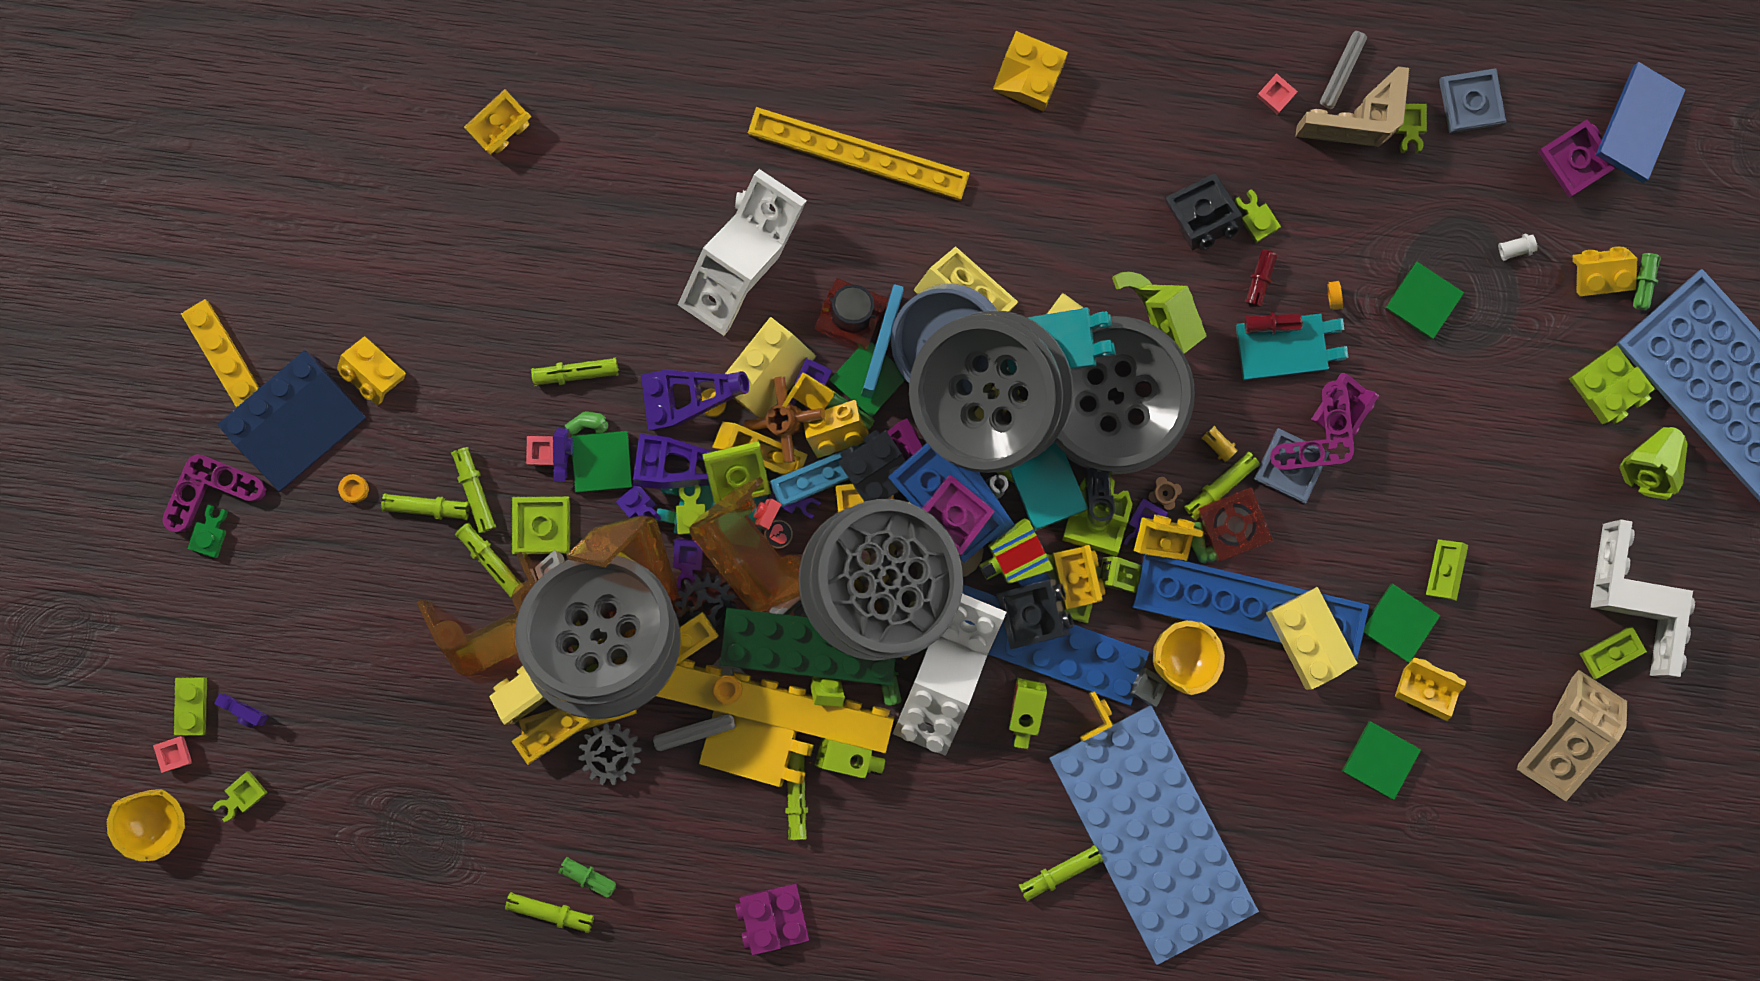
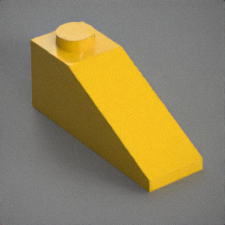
[712,421,808,476]

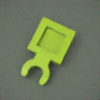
[1396,104,1427,153]
[1234,190,1281,243]
[676,485,707,535]
[811,676,845,707]
[213,771,268,822]

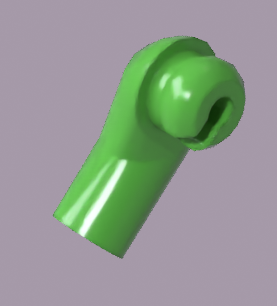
[565,411,608,436]
[1191,522,1216,564]

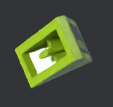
[1099,557,1142,594]

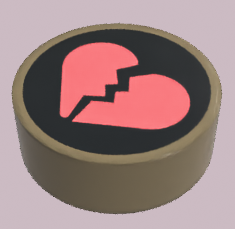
[764,520,793,549]

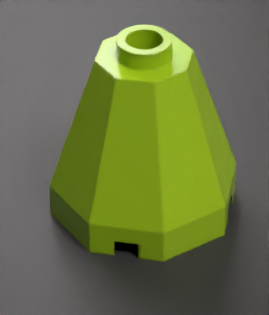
[1619,427,1687,500]

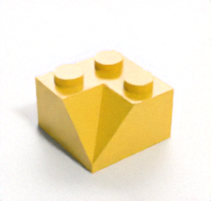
[993,31,1068,111]

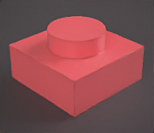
[1256,73,1298,115]
[526,436,554,466]
[753,499,781,530]
[153,736,192,773]

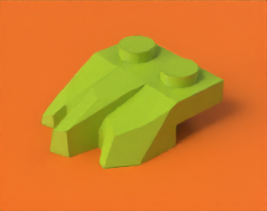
[1062,477,1132,557]

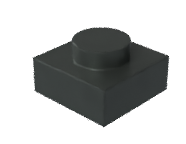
[1129,668,1168,707]

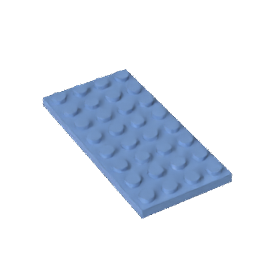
[1616,269,1760,502]
[1049,706,1259,965]

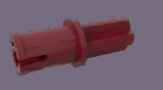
[1244,250,1277,307]
[1245,312,1303,335]

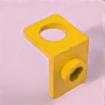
[782,372,835,410]
[1080,691,1113,741]

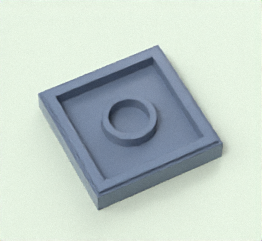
[1439,68,1506,134]
[1253,428,1330,504]

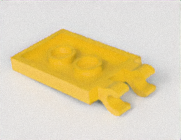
[699,711,814,787]

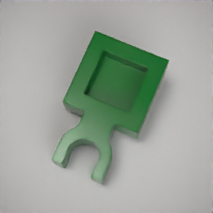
[187,505,228,558]

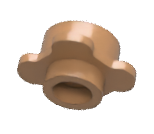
[1149,477,1182,510]

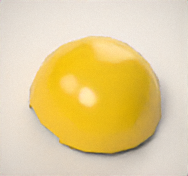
[1153,620,1225,695]
[107,789,185,861]

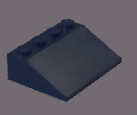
[217,350,367,492]

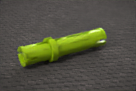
[531,357,619,386]
[451,447,496,533]
[1184,452,1260,520]
[381,493,470,520]
[455,523,525,599]
[785,752,808,840]
[1018,845,1103,902]
[505,892,594,933]

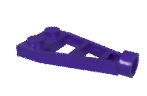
[641,370,750,431]
[633,434,713,489]

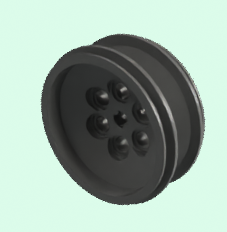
[909,311,1073,473]
[1054,316,1195,475]
[799,499,963,661]
[515,554,681,719]

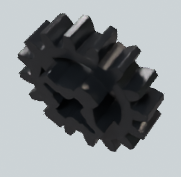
[674,572,737,632]

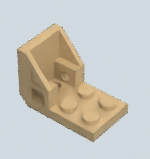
[1296,67,1409,147]
[1517,670,1627,801]

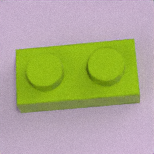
[1426,539,1468,601]
[1579,627,1647,679]
[174,678,207,735]

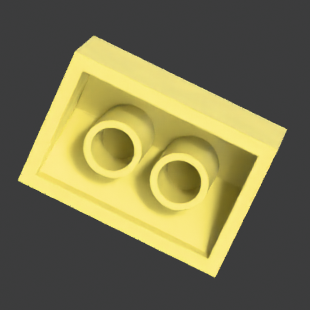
[914,246,1018,312]
[725,317,816,418]
[1266,587,1358,690]
[489,651,568,725]

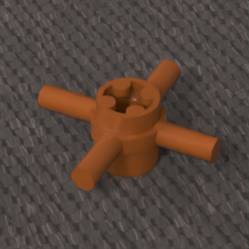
[744,377,825,463]

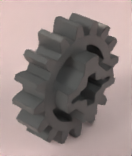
[579,723,642,785]

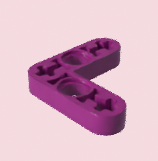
[1270,381,1354,470]
[162,454,266,533]

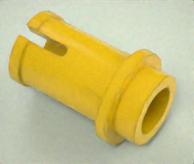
[1202,426,1238,462]

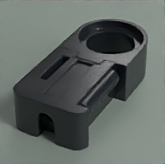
[1085,468,1115,526]

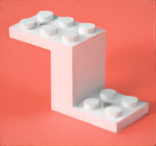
[678,169,807,336]
[1591,520,1695,678]
[893,594,1006,756]

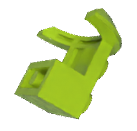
[1112,272,1206,353]

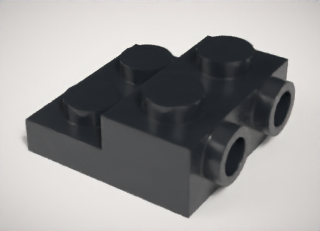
[1165,173,1243,251]
[838,429,906,502]
[997,579,1073,650]

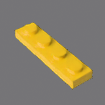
[181,299,260,408]

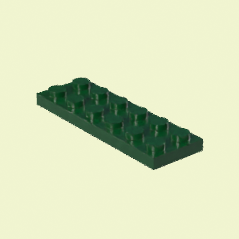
[720,608,895,685]

